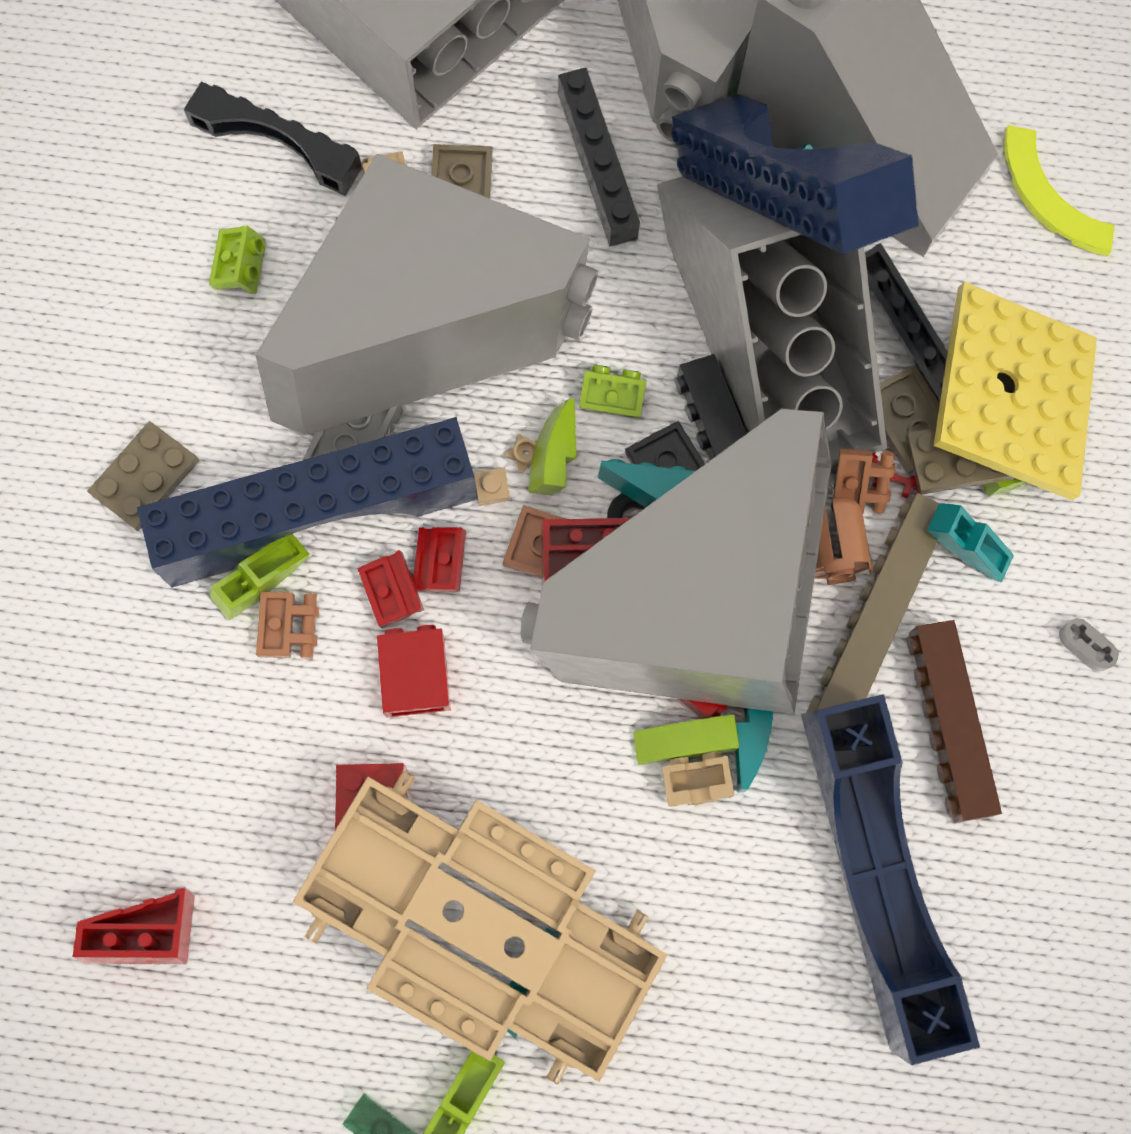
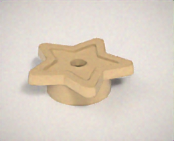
[505,434,537,473]

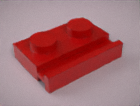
[413,527,466,592]
[357,550,424,628]

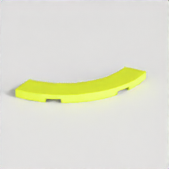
[1004,125,1115,257]

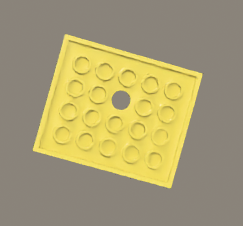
[933,281,1097,501]

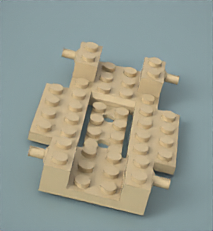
[293,770,668,1085]

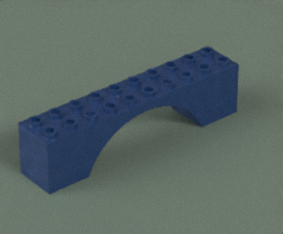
[671,94,919,255]
[137,417,478,588]
[801,694,980,1066]

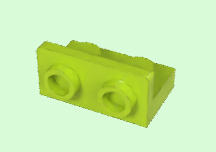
[209,226,266,294]
[579,364,647,417]

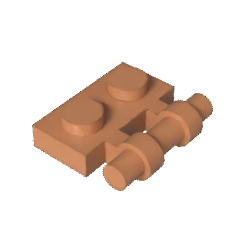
[831,449,896,514]
[256,591,319,659]

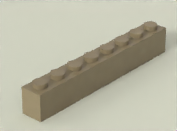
[806,493,939,712]

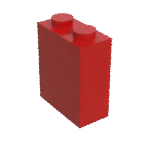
[377,625,451,718]

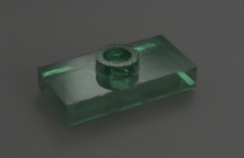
[342,1093,418,1134]

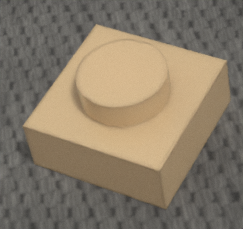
[474,467,510,506]

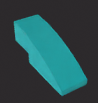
[927,503,1014,582]
[734,708,773,793]

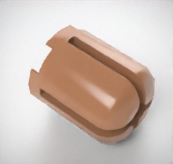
[815,497,874,585]

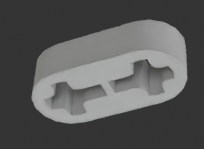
[1059,618,1119,672]

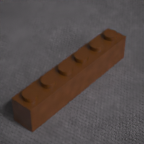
[907,620,1002,824]

